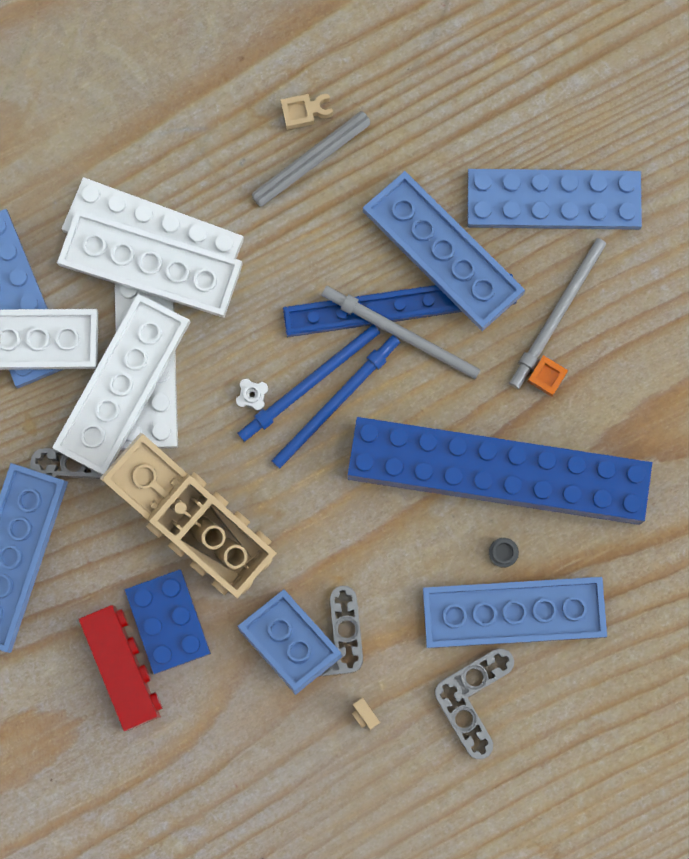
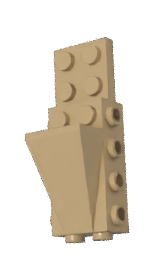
[100,433,277,599]

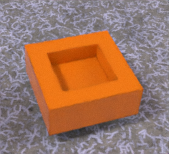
[527,355,568,397]

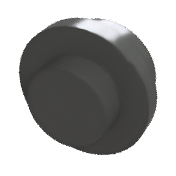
[489,538,519,568]

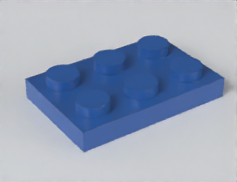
[125,569,211,674]

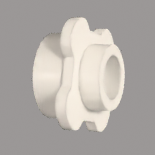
[236,379,268,411]

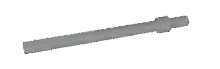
[509,238,606,389]
[321,285,480,380]

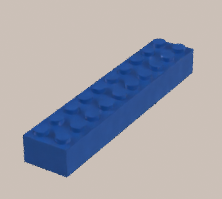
[348,417,653,525]

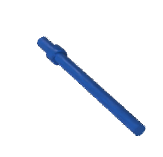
[237,324,380,442]
[271,335,401,469]

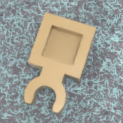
[281,94,333,130]

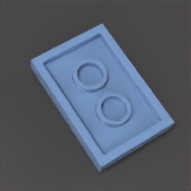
[238,589,342,695]

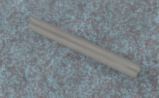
[252,111,370,207]

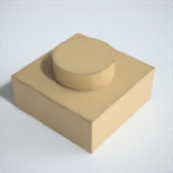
[352,698,380,730]

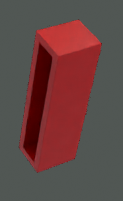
[79,605,163,731]

